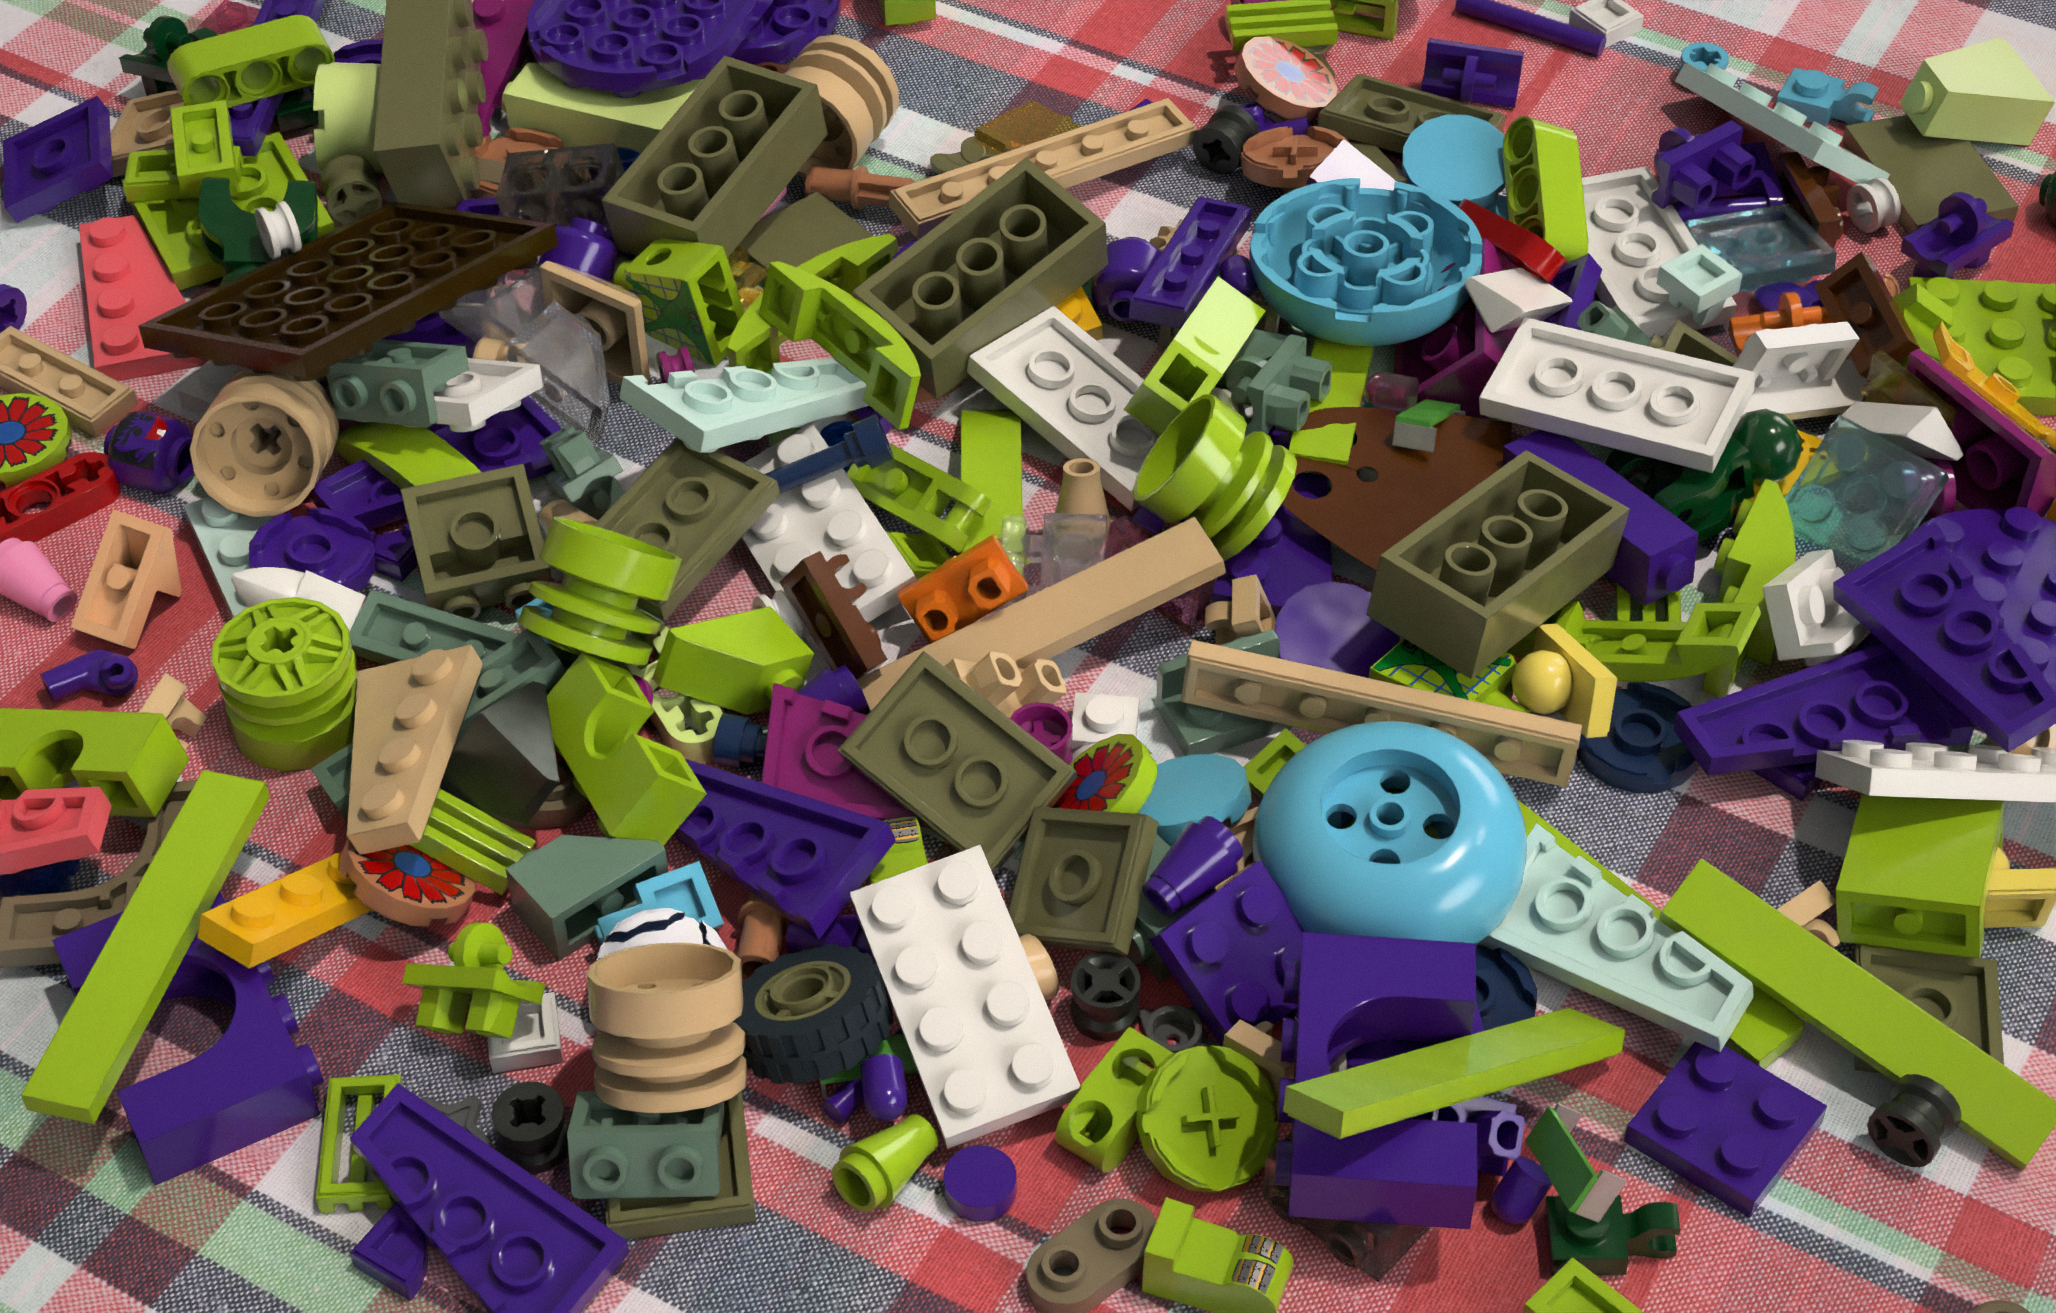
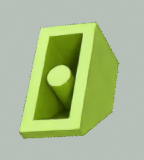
[652,606,815,715]

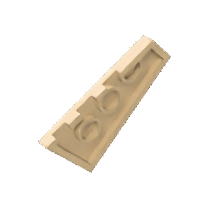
[347,644,483,855]

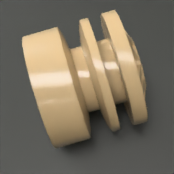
[784,34,899,178]
[190,367,339,517]
[587,942,747,1113]

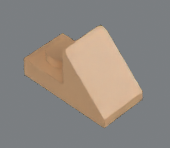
[70,509,182,649]

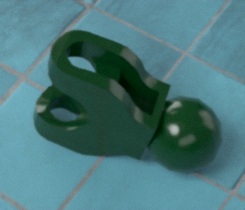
[198,177,318,286]
[1605,408,1802,542]

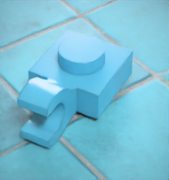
[1776,68,1879,126]
[593,861,724,946]

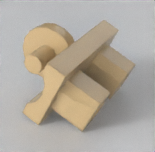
[944,651,1067,718]

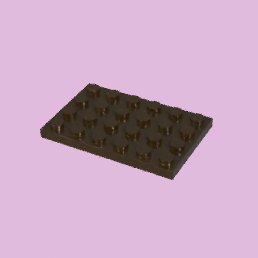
[138,202,559,381]

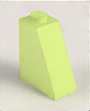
[1900,38,2055,146]

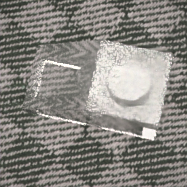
[439,264,550,356]
[506,301,610,444]

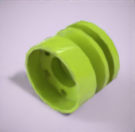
[1133,394,1297,560]
[518,516,682,665]
[212,597,358,772]

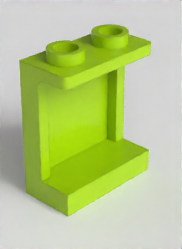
[1836,793,2004,959]

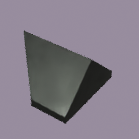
[439,681,560,824]

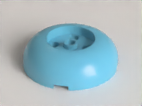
[1249,178,1483,346]
[1253,721,1527,944]

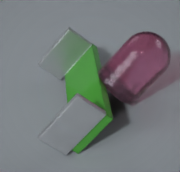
[1364,372,1465,452]

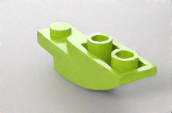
[1702,479,1796,697]

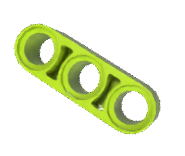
[167,15,335,108]
[1502,116,1589,265]

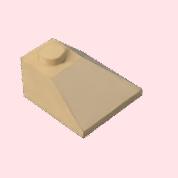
[540,261,651,385]

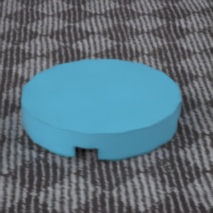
[1402,114,1506,208]
[1138,754,1252,846]

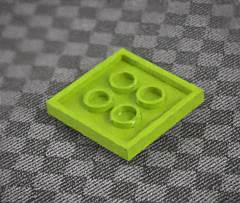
[122,132,335,291]
[1906,277,2056,416]

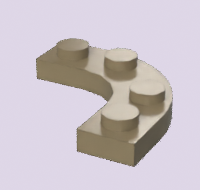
[0,780,197,968]

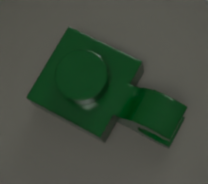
[1544,1195,1681,1276]

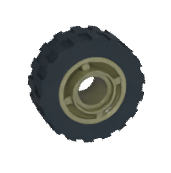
[733,944,894,1084]

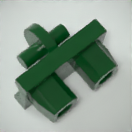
[119,15,201,96]

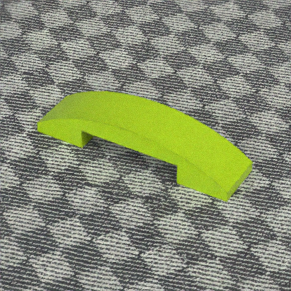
[727,234,898,373]
[759,261,921,430]
[961,409,1024,578]
[334,422,481,489]
[1507,601,1761,682]

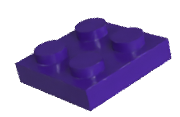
[3,96,113,223]
[1148,860,1305,1047]
[1623,1041,1827,1218]

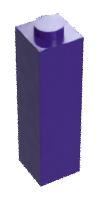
[1503,429,1698,605]

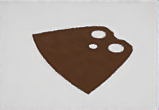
[1281,407,1512,571]

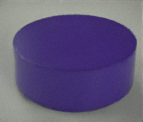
[943,1145,1017,1221]

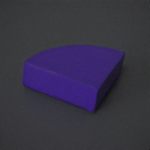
[370,524,418,582]
[350,1202,428,1301]

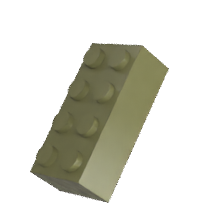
[373,0,489,210]
[602,56,828,259]
[853,157,1108,400]
[1366,450,1630,679]

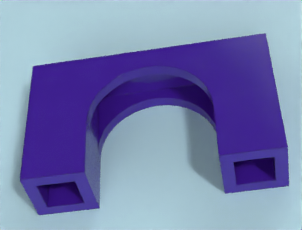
[52,891,324,1185]
[1275,932,1477,1230]

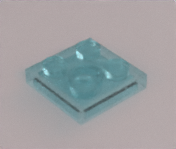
[1684,203,1837,292]
[1785,414,1949,568]

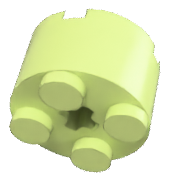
[313,62,384,174]

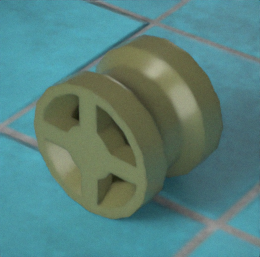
[320,155,382,225]

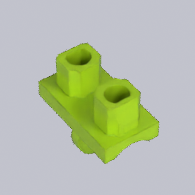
[402,922,546,1039]

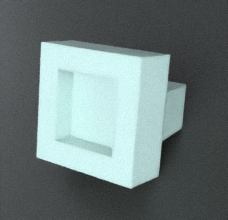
[1656,244,1743,326]

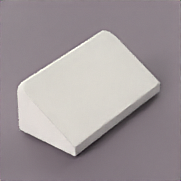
[1464,267,1573,333]
[1829,401,1963,461]

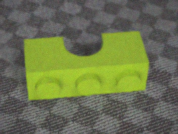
[547,652,707,846]
[0,708,190,818]

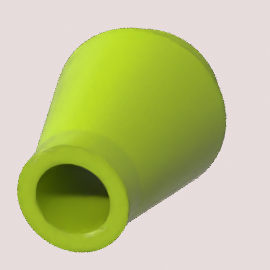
[832,1114,939,1213]

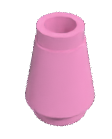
[0,538,77,622]

